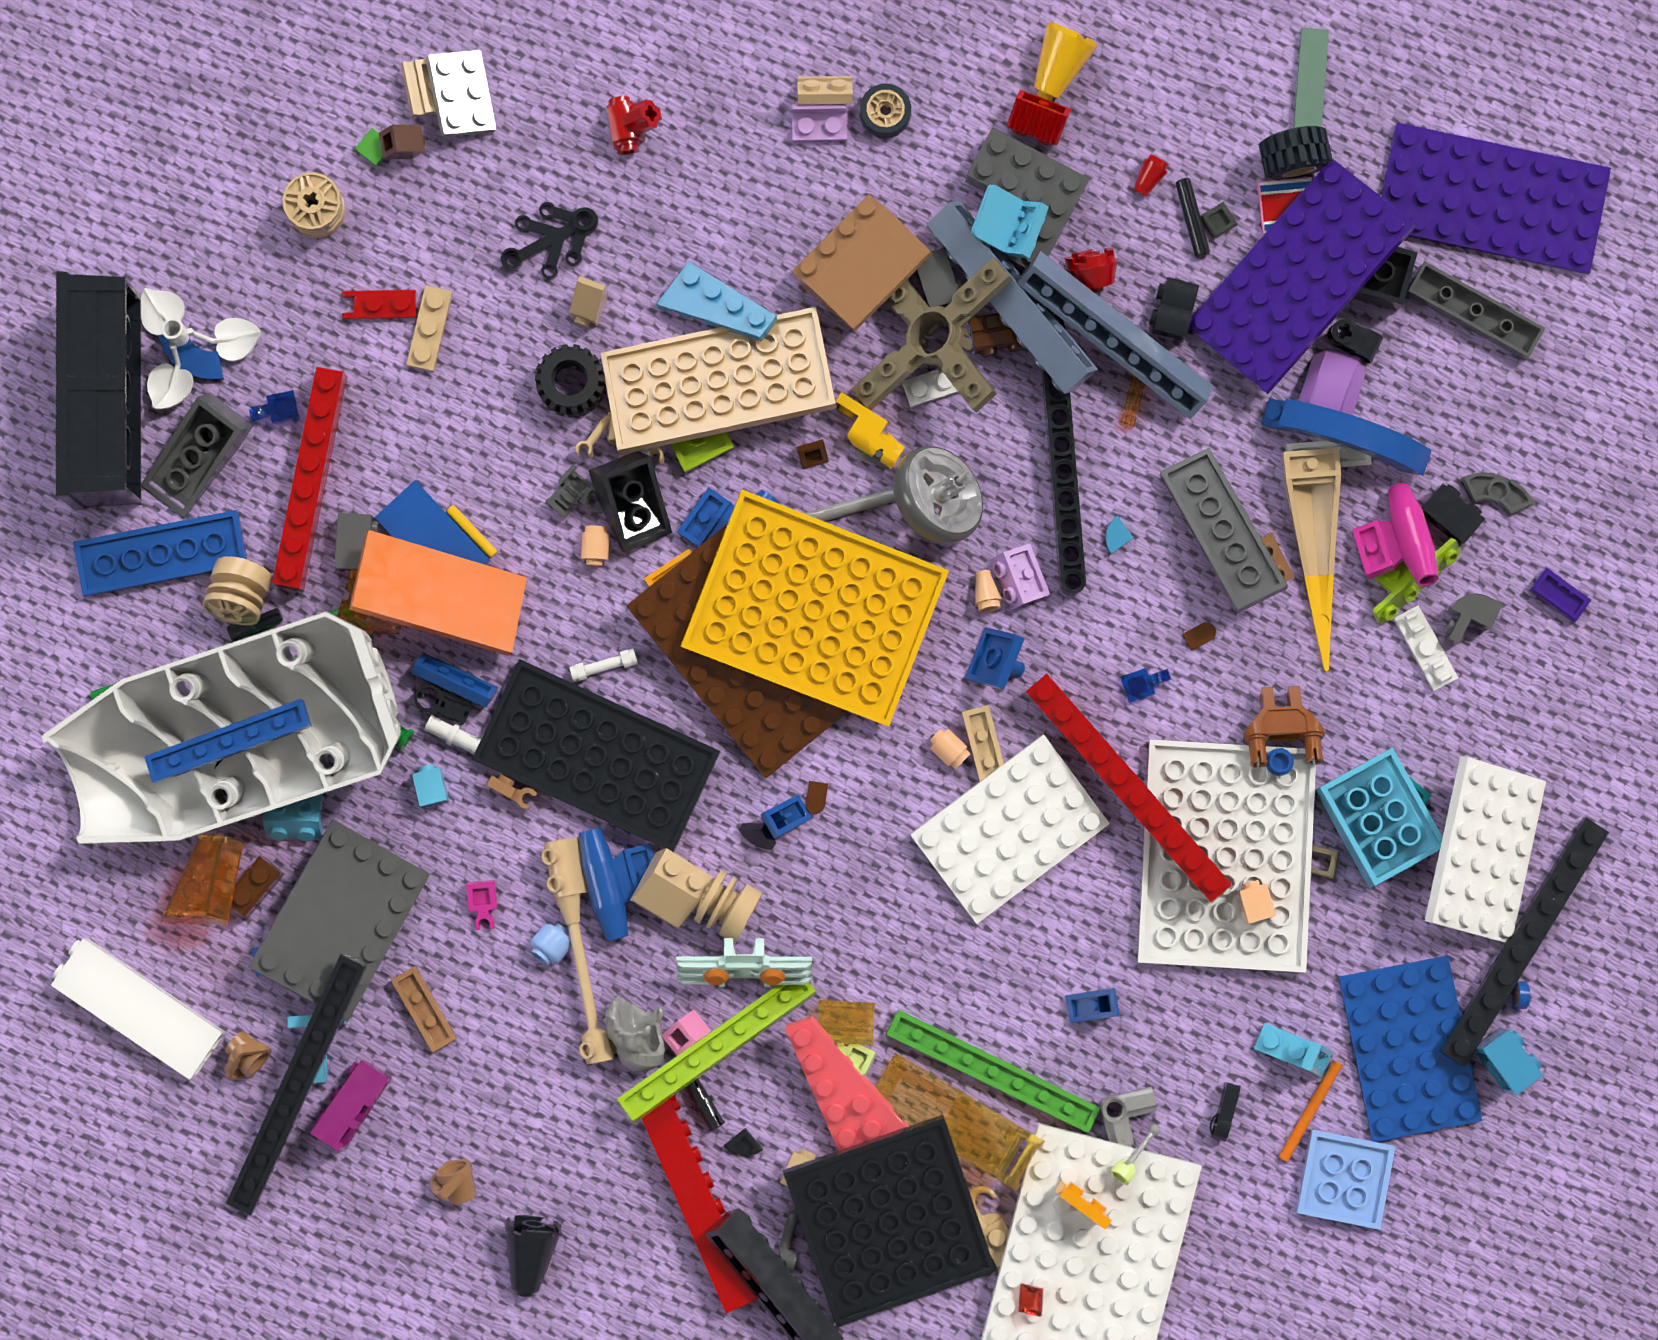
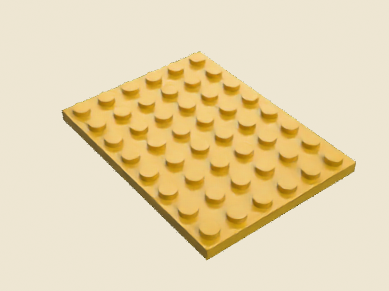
[681,489,949,726]

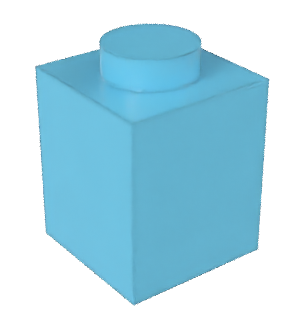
[412,764,450,808]

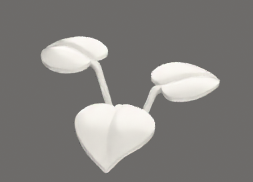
[141,288,261,410]

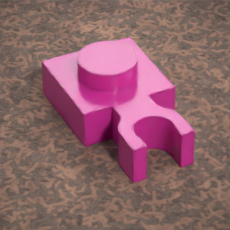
[466,880,498,930]

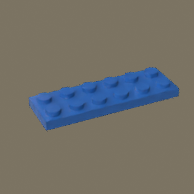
[73,510,248,597]

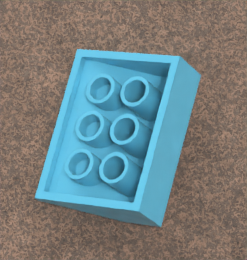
[1315,748,1443,887]

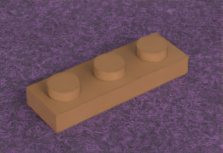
[391,966,458,1053]

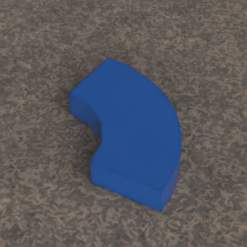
[159,335,224,380]

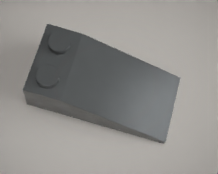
[141,393,254,518]

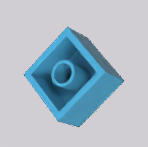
[1475,1028,1544,1096]

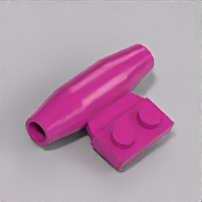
[1352,483,1438,587]

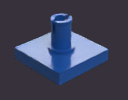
[965,627,1025,690]

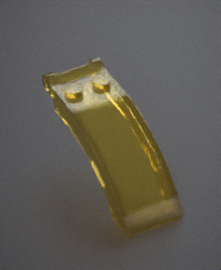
[876,1052,1045,1191]

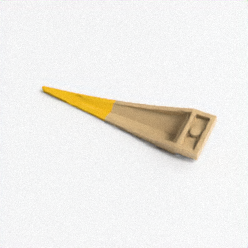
[1282,448,1341,672]

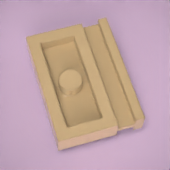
[401,59,437,117]
[797,76,853,104]

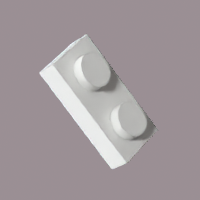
[902,369,958,408]

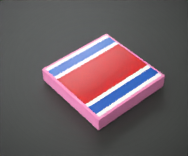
[1257,177,1313,236]

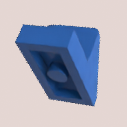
[1065,988,1120,1023]

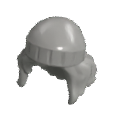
[604,997,665,1072]

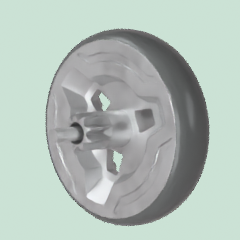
[893,446,983,544]

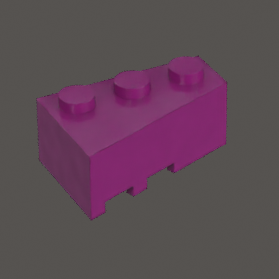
[310,1060,392,1152]

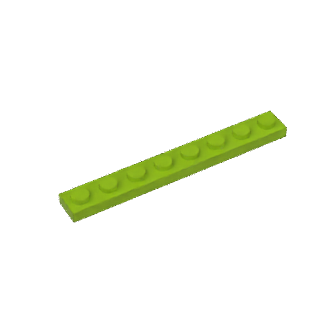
[617,982,817,1124]

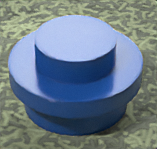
[1266,748,1294,776]

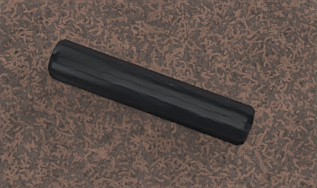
[1176,178,1210,258]

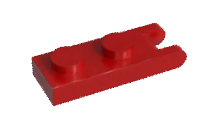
[342,290,417,320]

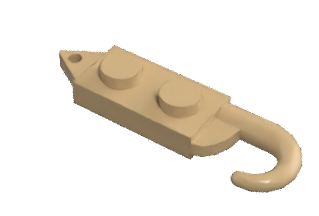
[969,1186,1009,1270]

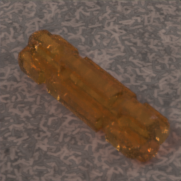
[1120,375,1145,429]

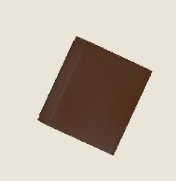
[796,439,829,469]

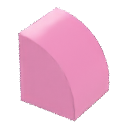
[661,1010,711,1056]

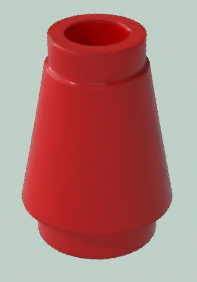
[1133,154,1169,197]

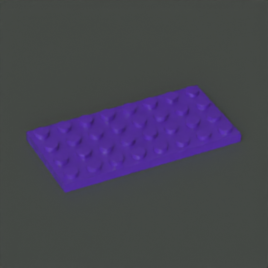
[1381,122,1611,275]
[1189,159,1416,395]

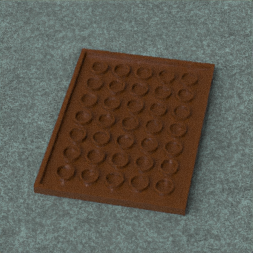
[626,523,849,778]

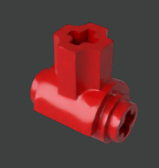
[606,96,662,155]

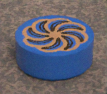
[1512,981,1531,1009]

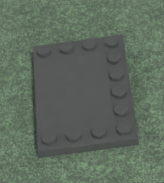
[248,819,430,1022]

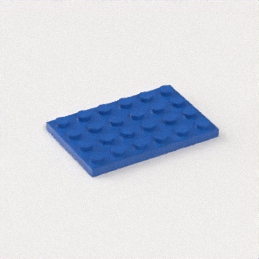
[1338,955,1483,1142]

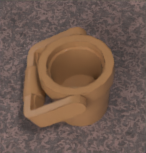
[224,1031,272,1080]
[429,1159,476,1205]

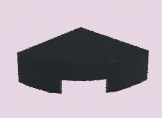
[738,823,776,850]
[724,1128,763,1156]

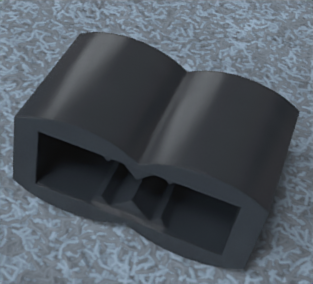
[1149,277,1199,341]

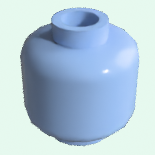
[530,923,572,966]

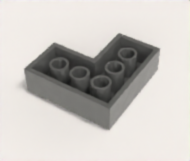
[965,127,1090,273]

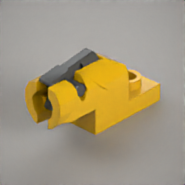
[836,392,905,469]

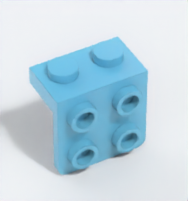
[971,185,1049,258]
[263,793,323,841]

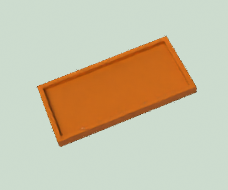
[349,530,527,656]

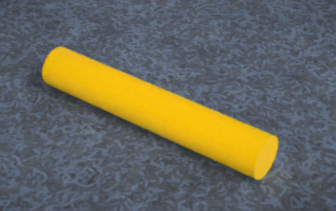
[446,505,498,559]

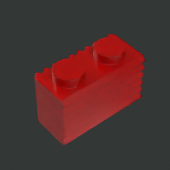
[1006,90,1071,146]

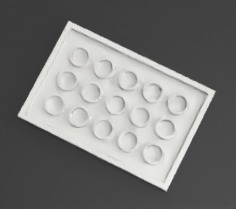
[910,734,1110,924]
[1425,756,1546,943]

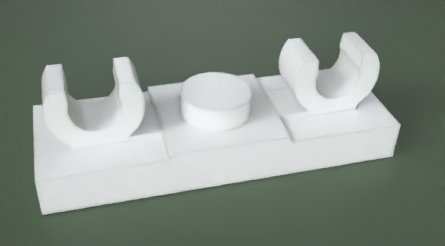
[1393,605,1458,691]

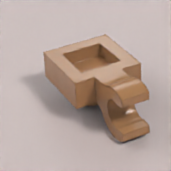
[486,774,537,809]

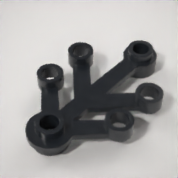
[501,202,598,280]

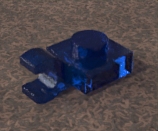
[249,390,300,424]
[1120,668,1171,703]

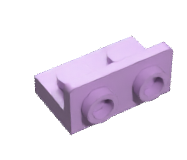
[792,101,847,142]
[991,544,1050,610]

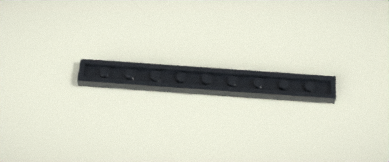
[1439,817,1609,1067]
[226,952,368,1216]

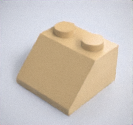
[630,848,713,928]

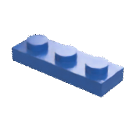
[411,652,498,708]

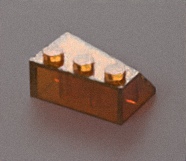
[161,834,244,925]

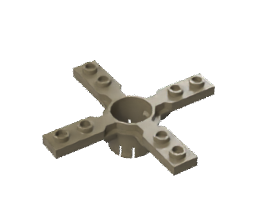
[852,257,1013,413]

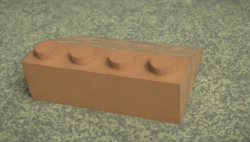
[791,194,932,331]

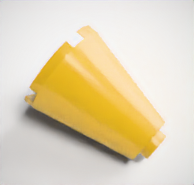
[1034,21,1098,101]

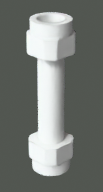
[570,648,638,683]

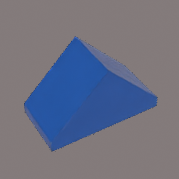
[761,794,812,839]

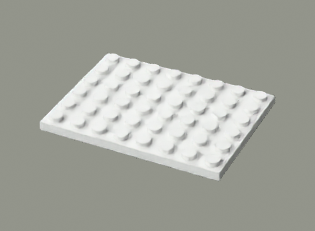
[1137,740,1316,972]
[981,1123,1202,1340]

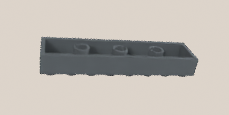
[1406,261,1545,361]

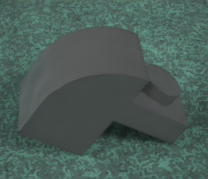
[1444,593,1503,646]

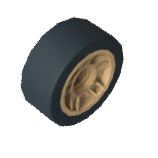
[860,83,911,138]

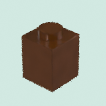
[379,124,425,159]

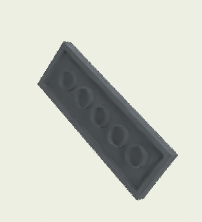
[1160,448,1288,613]

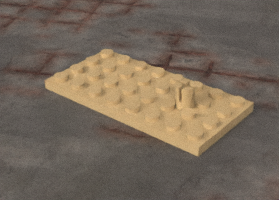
[601,307,837,455]

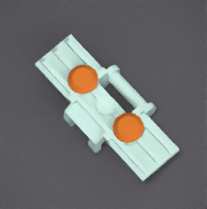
[676,938,812,987]

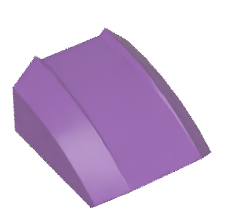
[1299,348,1366,415]

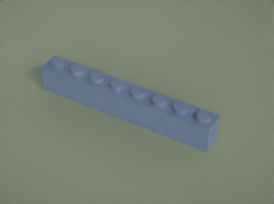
[927,201,1098,394]
[1017,251,1213,419]

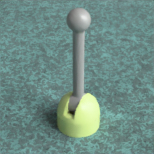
[1110,1124,1160,1185]

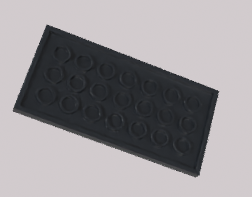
[472,659,721,853]

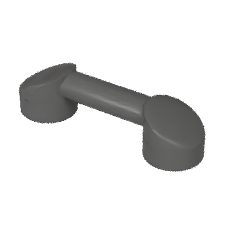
[779,1205,799,1273]

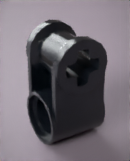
[1327,319,1383,363]

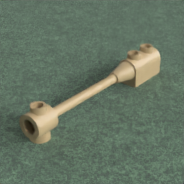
[541,837,617,1065]

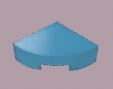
[1106,516,1133,555]

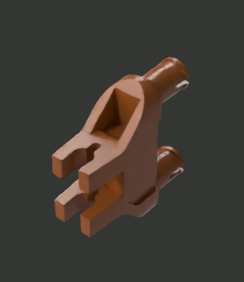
[1243,686,1325,768]

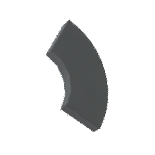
[1460,472,1535,516]

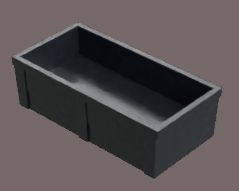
[56,271,141,511]

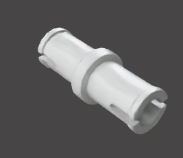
[424,715,481,755]

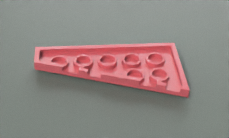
[785,1016,909,1151]

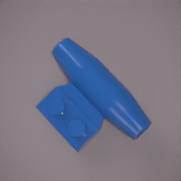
[677,487,779,547]
[578,828,654,941]

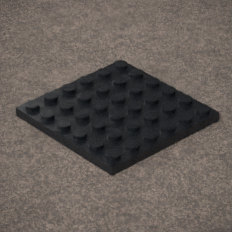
[782,1115,996,1326]

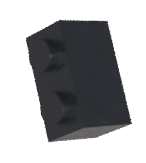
[1421,483,1485,547]

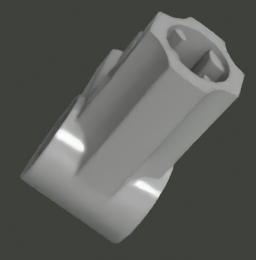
[1099,1087,1157,1148]

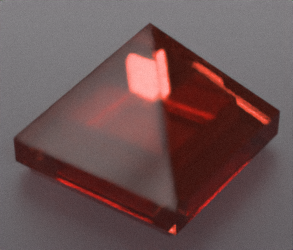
[1018,1283,1044,1317]

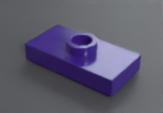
[1529,567,1591,623]

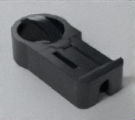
[414,684,472,725]
[1209,1082,1241,1142]

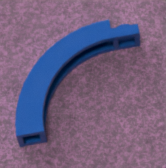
[1261,398,1432,476]

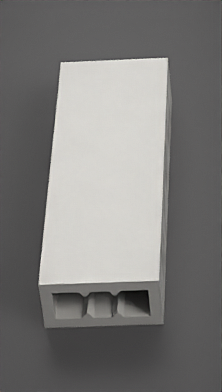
[51,938,226,1080]

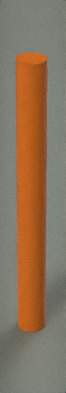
[1278,1060,1343,1163]

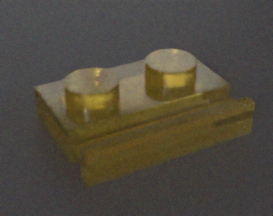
[818,1000,875,1045]

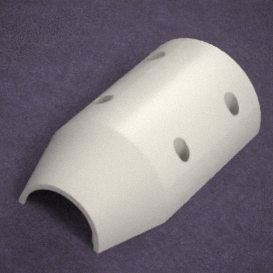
[41,612,400,843]

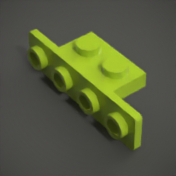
[1372,537,1461,626]

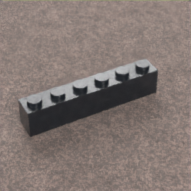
[705,1208,844,1340]

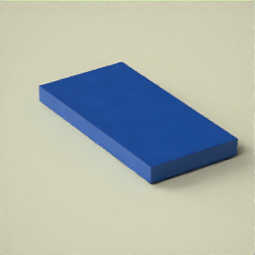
[375,480,490,565]

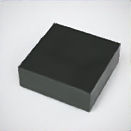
[1200,201,1238,240]

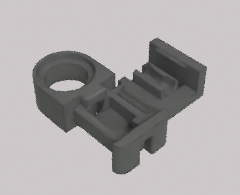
[546,465,604,519]

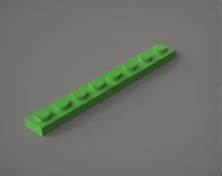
[886,1009,1100,1133]

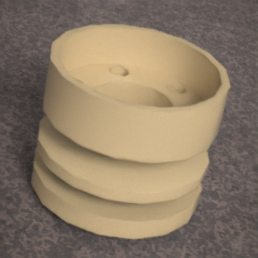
[282,172,346,238]
[202,557,272,625]
[694,870,763,943]

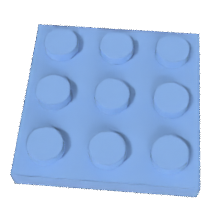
[1296,1129,1395,1230]

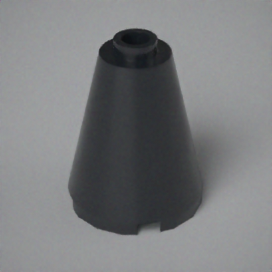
[505,1215,562,1297]

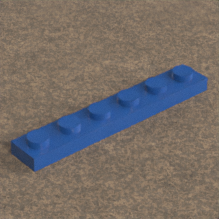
[144,699,312,784]

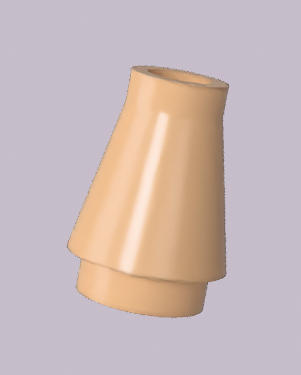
[975,570,1002,613]

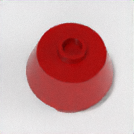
[1064,248,1118,293]

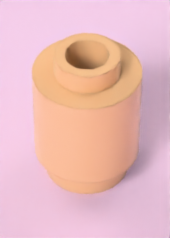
[581,525,610,566]
[929,728,971,770]

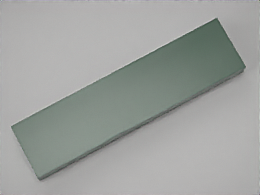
[1293,28,1329,128]

